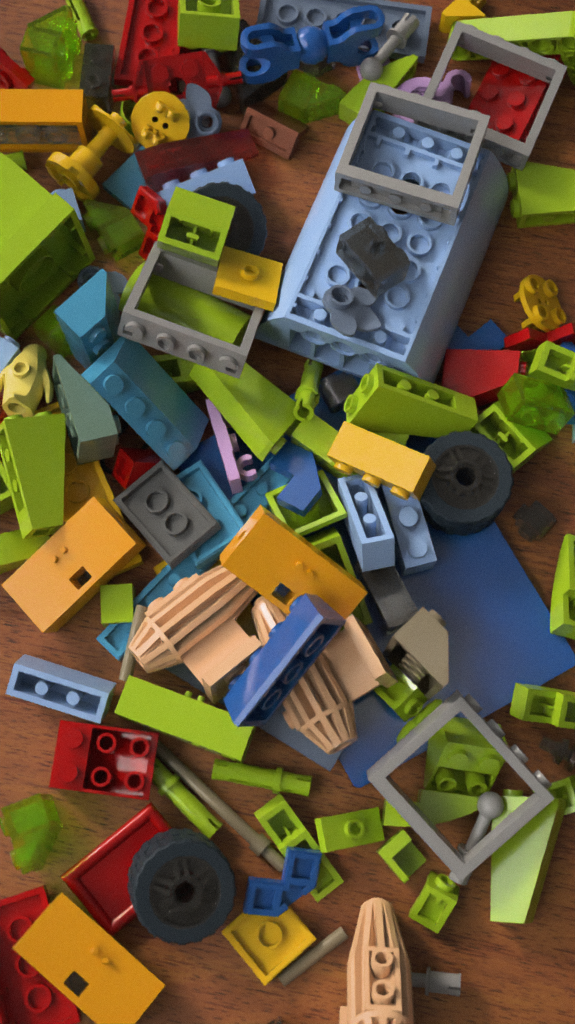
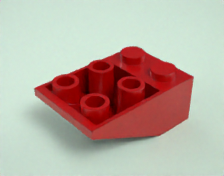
[49,720,159,801]

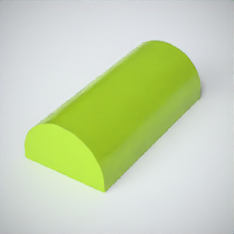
[118,261,251,347]

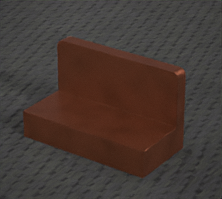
[238,101,310,160]

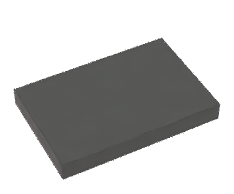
[113,460,221,570]

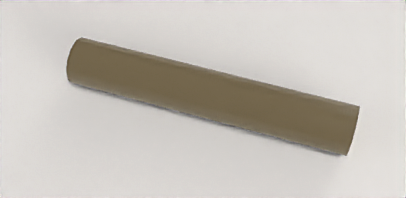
[118,605,148,681]
[277,926,349,987]

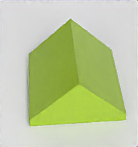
[265,469,348,536]

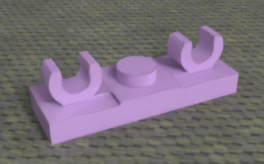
[205,399,258,494]

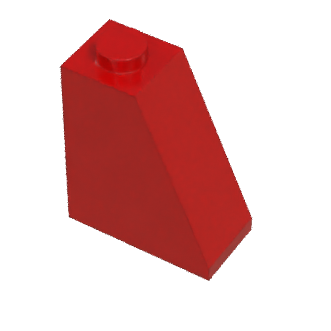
[442,349,528,407]

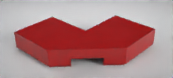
[130,185,167,266]
[503,322,575,352]

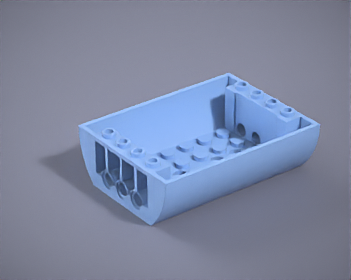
[255,110,508,383]

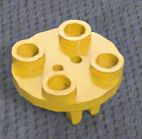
[131,91,190,153]
[513,274,566,332]

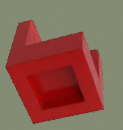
[112,447,166,490]

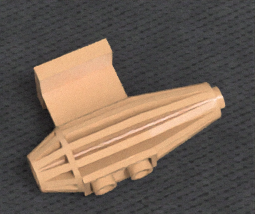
[128,564,263,704]
[251,596,398,755]
[339,898,414,1024]

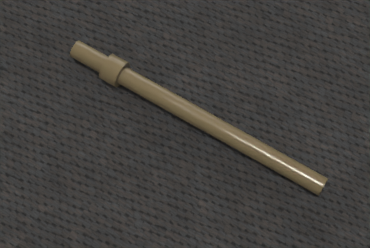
[140,727,285,873]

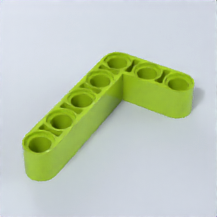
[447,11,575,85]

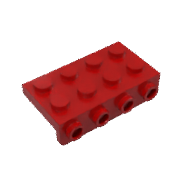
[114,0,190,93]
[468,54,567,143]
[0,885,82,1024]

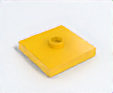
[212,246,283,312]
[221,906,316,986]

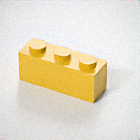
[327,421,436,501]

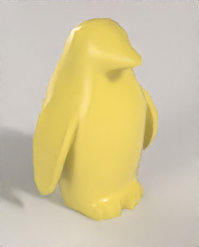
[0,344,54,418]

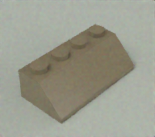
[383,607,449,701]

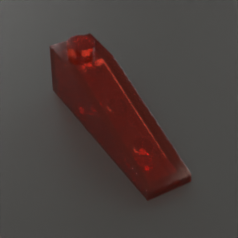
[134,129,259,193]

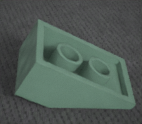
[52,354,121,465]

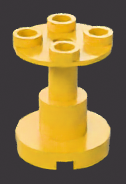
[45,105,139,203]

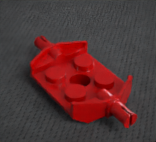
[112,51,243,121]

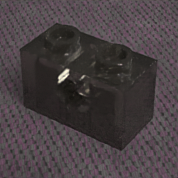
[79,43,117,115]
[335,216,411,298]

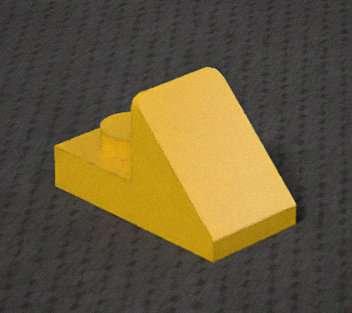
[438,0,487,33]

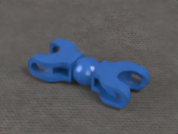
[239,5,385,84]

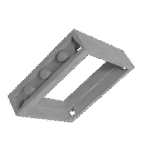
[413,21,568,171]
[334,82,490,226]
[117,241,264,379]
[366,690,555,881]

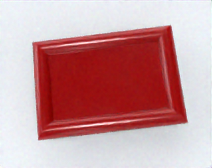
[60,802,200,937]

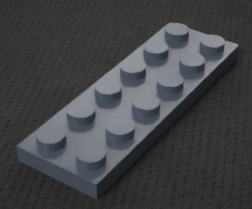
[255,0,432,63]

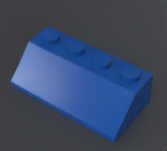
[223,593,346,727]

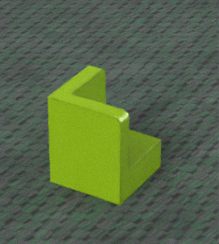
[100,583,136,628]
[376,829,426,884]

